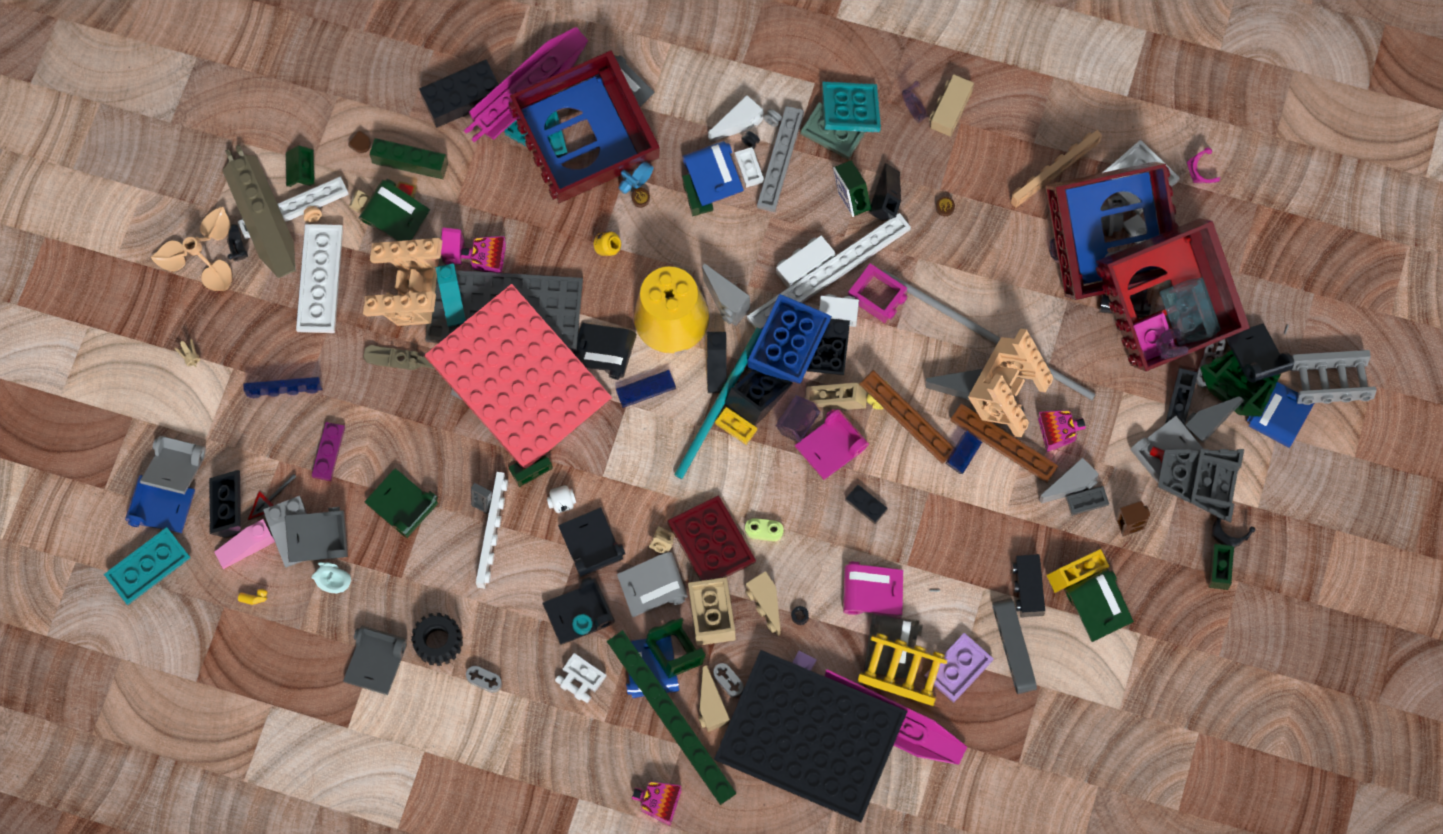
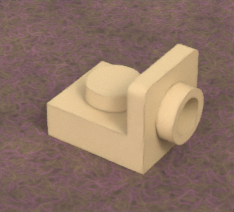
[348,190,371,214]

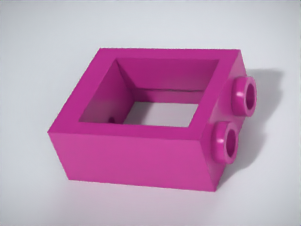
[848,263,908,323]

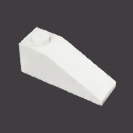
[708,96,763,142]

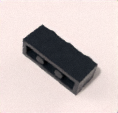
[1012,554,1045,618]

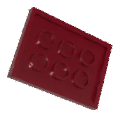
[667,495,756,581]

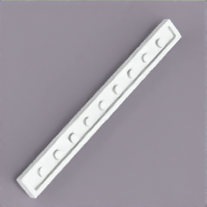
[747,213,911,329]

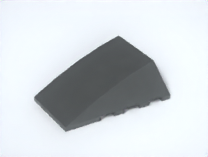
[1157,449,1244,523]

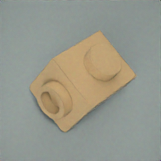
[649,526,675,554]

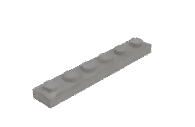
[757,106,804,212]

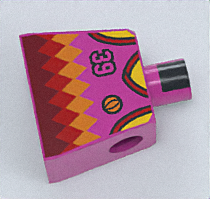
[461,236,506,273]
[1038,410,1086,452]
[632,782,682,826]

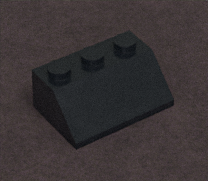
[209,470,241,538]

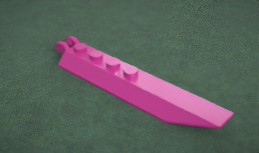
[464,27,588,142]
[824,669,967,765]

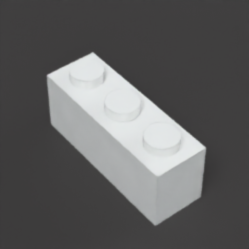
[776,235,835,288]

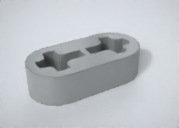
[713,663,744,698]
[466,666,502,693]

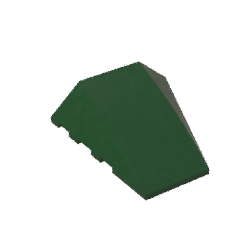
[1200,350,1282,417]

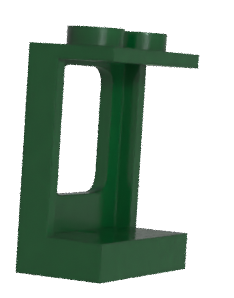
[645,618,706,678]

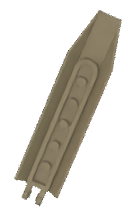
[222,144,296,278]

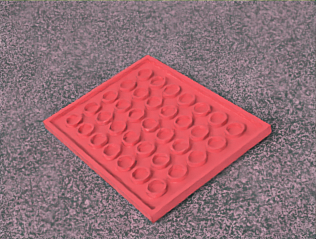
[424,284,612,470]

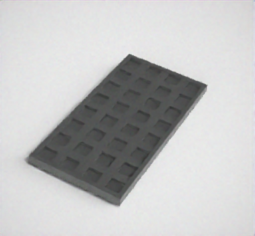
[425,270,583,351]

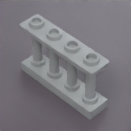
[1291,350,1377,405]

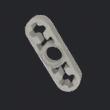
[1196,339,1225,388]

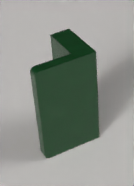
[285,145,315,187]
[682,174,714,216]
[509,455,553,487]

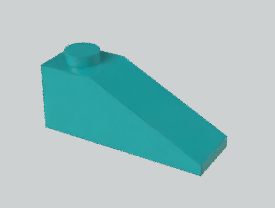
[435,263,466,327]

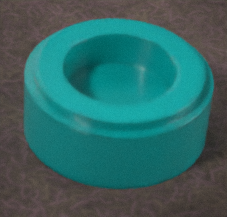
[572,614,592,635]

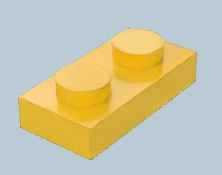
[715,407,757,445]

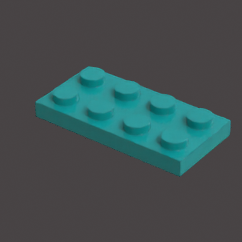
[104,527,191,605]

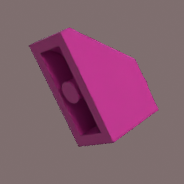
[441,227,465,265]

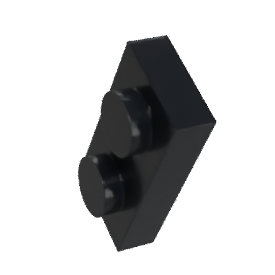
[845,485,888,524]

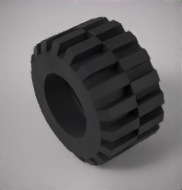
[411,613,463,666]

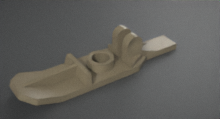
[363,345,434,370]

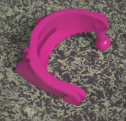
[1187,147,1221,184]

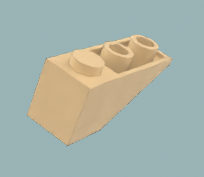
[745,571,780,636]

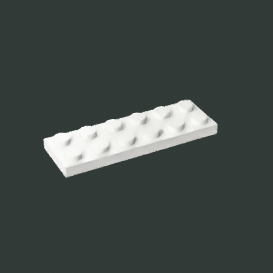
[296,224,343,333]

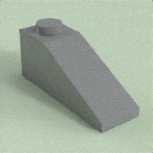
[1039,458,1099,503]

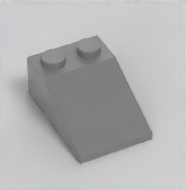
[702,263,750,326]
[263,496,307,568]

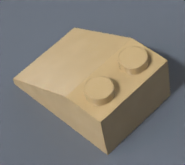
[688,577,736,646]

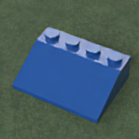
[748,294,832,384]

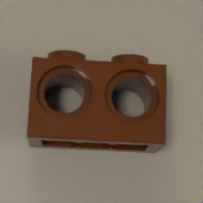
[1116,501,1150,536]

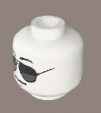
[547,485,576,513]

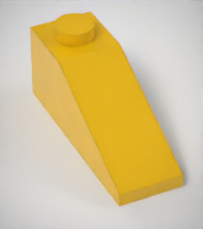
[1046,549,1110,593]

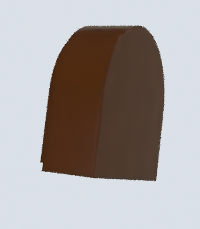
[348,130,371,153]

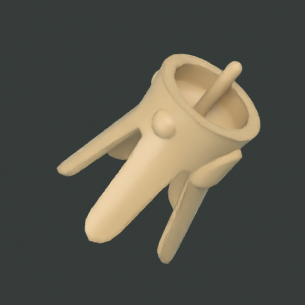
[175,339,200,367]

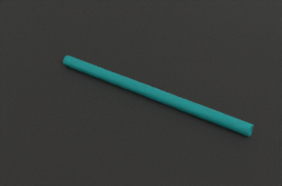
[674,327,762,479]

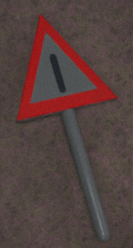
[248,474,296,521]

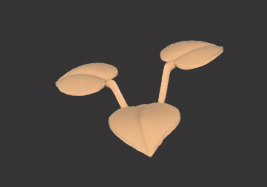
[151,207,232,291]

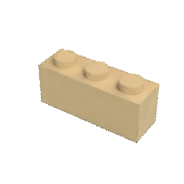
[929,75,974,137]

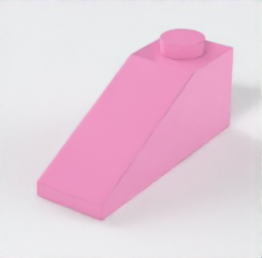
[215,519,275,569]

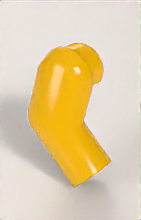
[238,589,268,605]

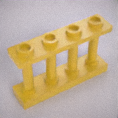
[857,633,948,706]

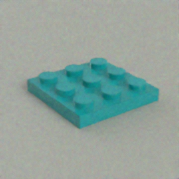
[821,81,881,132]

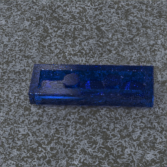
[616,370,676,408]

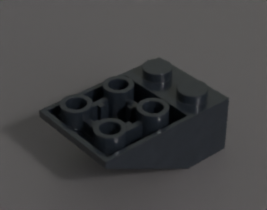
[807,319,850,375]

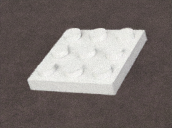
[1102,140,1180,215]

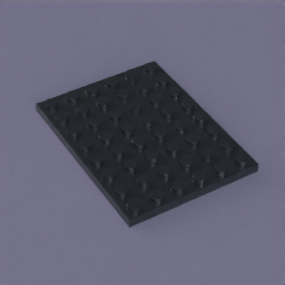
[714,650,908,823]

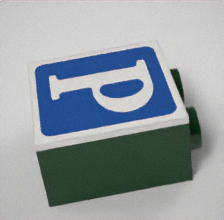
[833,160,871,217]

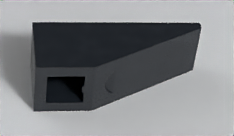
[868,163,901,221]

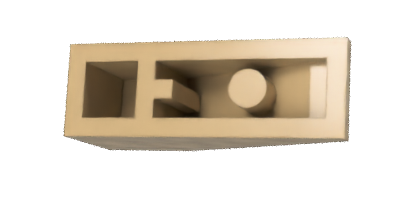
[805,383,867,410]
[698,665,730,732]

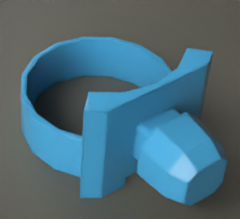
[619,161,654,194]

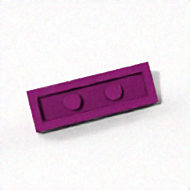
[311,422,345,481]

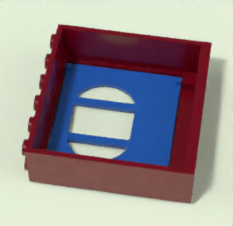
[508,50,660,204]
[1045,162,1179,300]

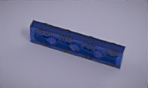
[243,377,323,398]

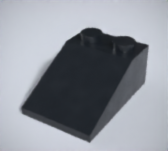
[725,369,793,426]

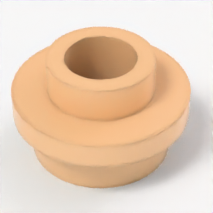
[303,206,322,223]

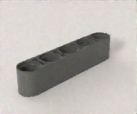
[992,598,1037,694]

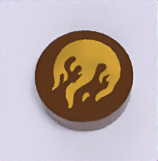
[631,188,650,208]
[936,197,955,217]

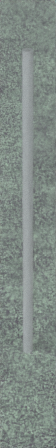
[883,270,1096,400]

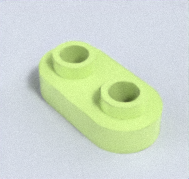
[745,518,784,541]

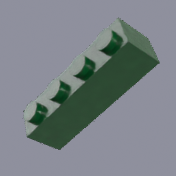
[369,138,448,180]

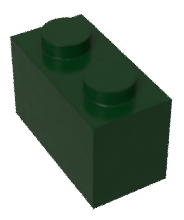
[1208,544,1234,590]

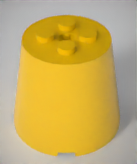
[634,266,709,353]

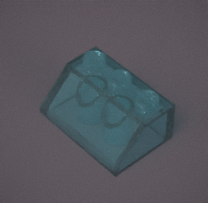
[1160,277,1221,345]

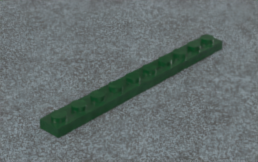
[607,630,737,805]

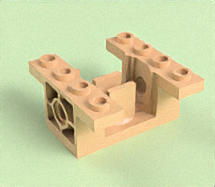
[363,238,442,326]
[968,329,1054,437]

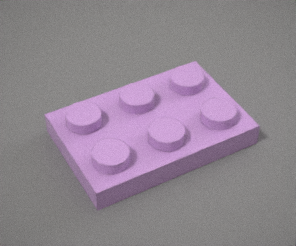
[924,633,994,703]

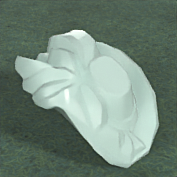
[312,562,351,593]

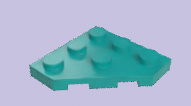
[504,111,568,158]

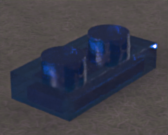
[945,431,982,474]

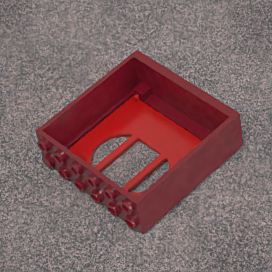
[1096,218,1250,372]

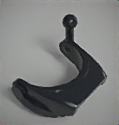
[227,224,248,262]
[1211,517,1256,548]

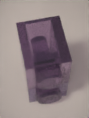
[775,395,820,443]

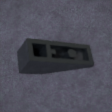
[707,332,727,393]
[1165,365,1198,426]

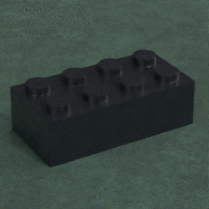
[419,59,499,128]

